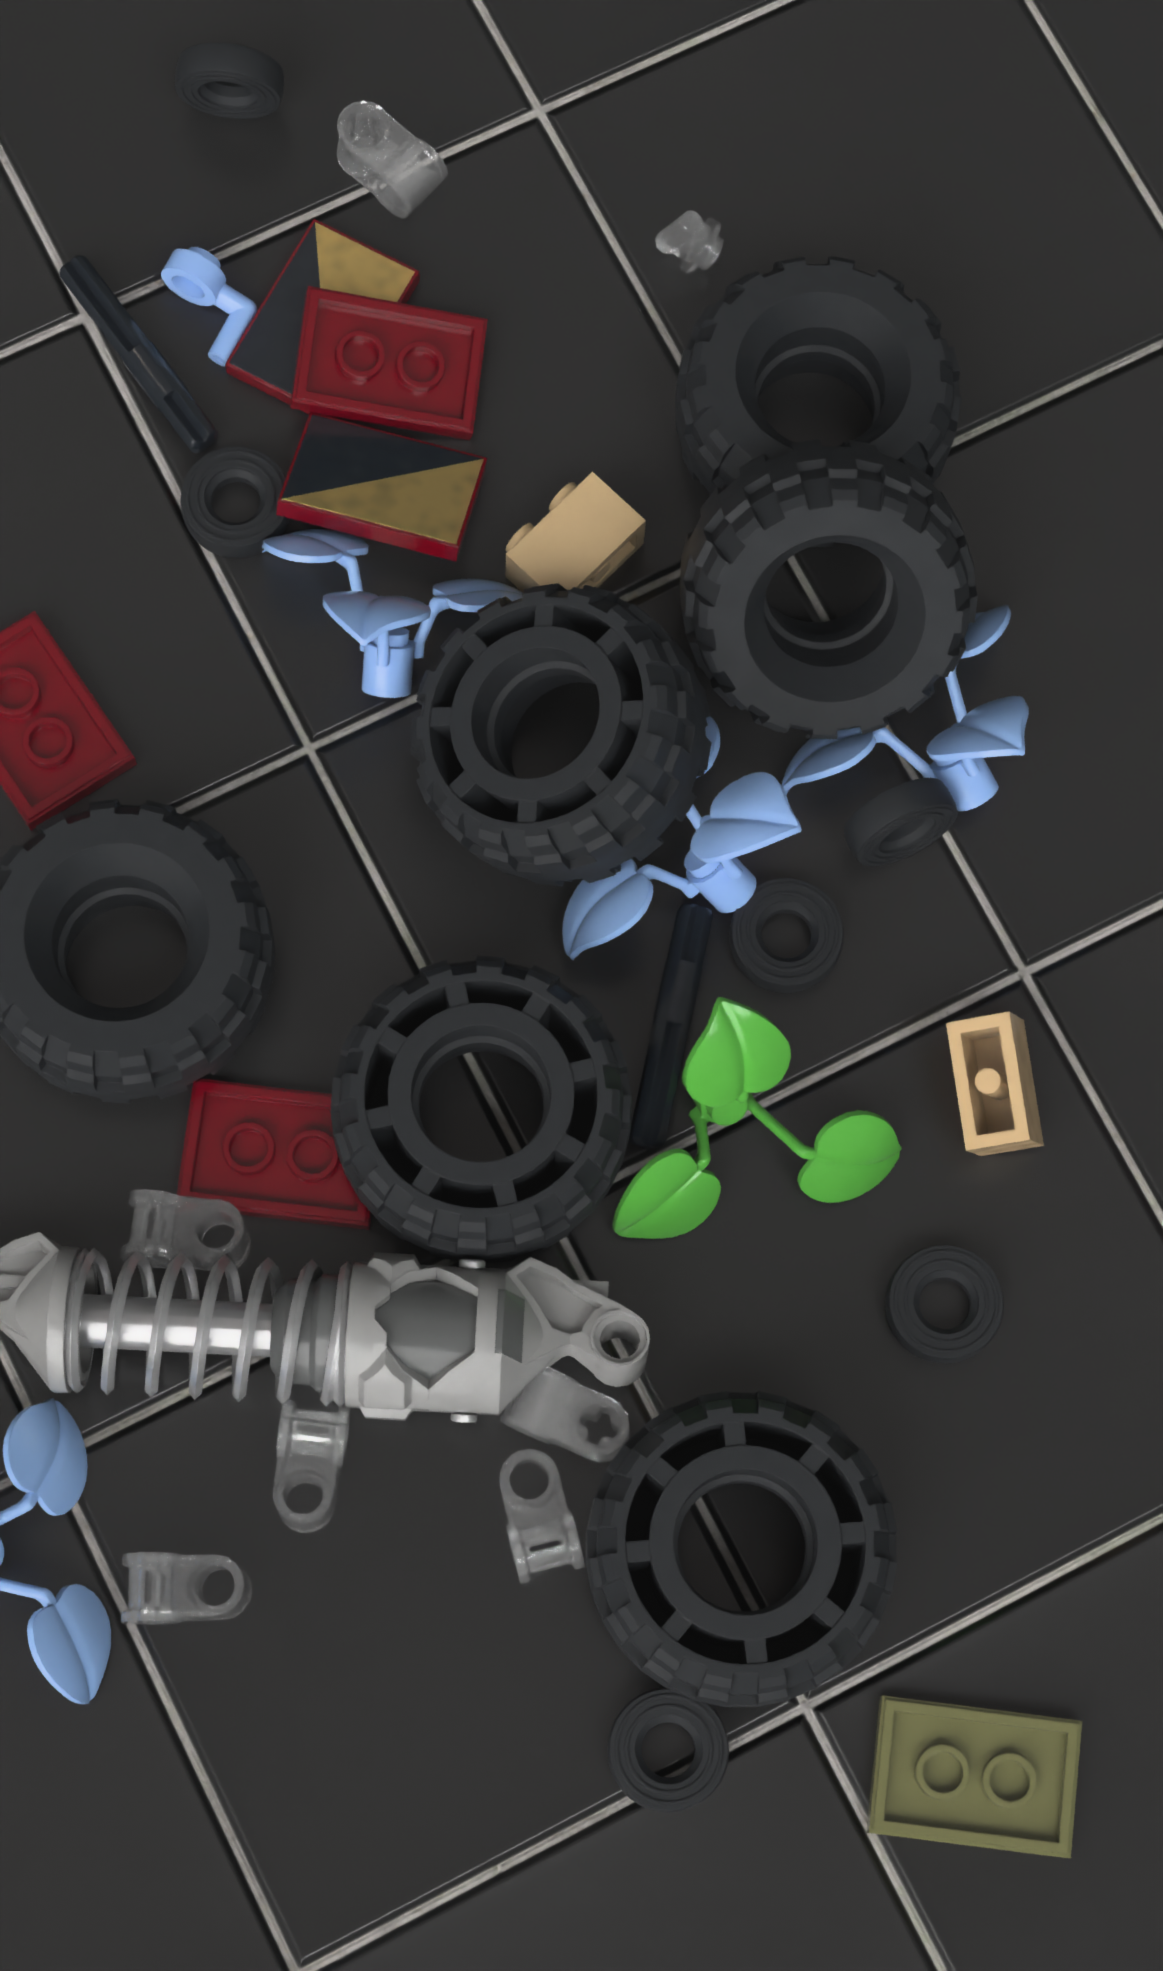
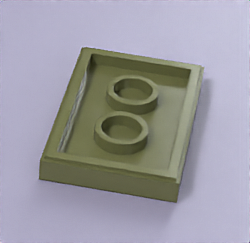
[866,1695,1082,1858]

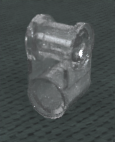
[336,101,448,218]
[120,1189,251,1272]
[500,1366,631,1462]
[273,1400,351,1533]
[499,1449,585,1584]
[121,1552,252,1625]

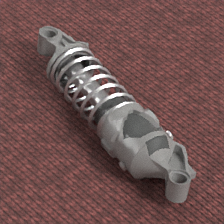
[0,1232,650,1423]

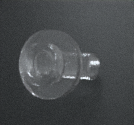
[655,210,724,275]

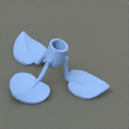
[262,529,523,698]
[782,604,1029,811]
[562,716,802,960]
[0,1398,111,1704]

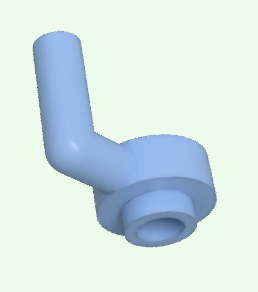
[161,247,258,367]

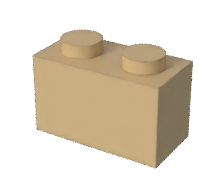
[506,472,646,592]
[946,1011,1044,1156]

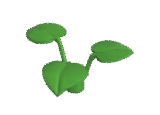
[612,997,902,1239]

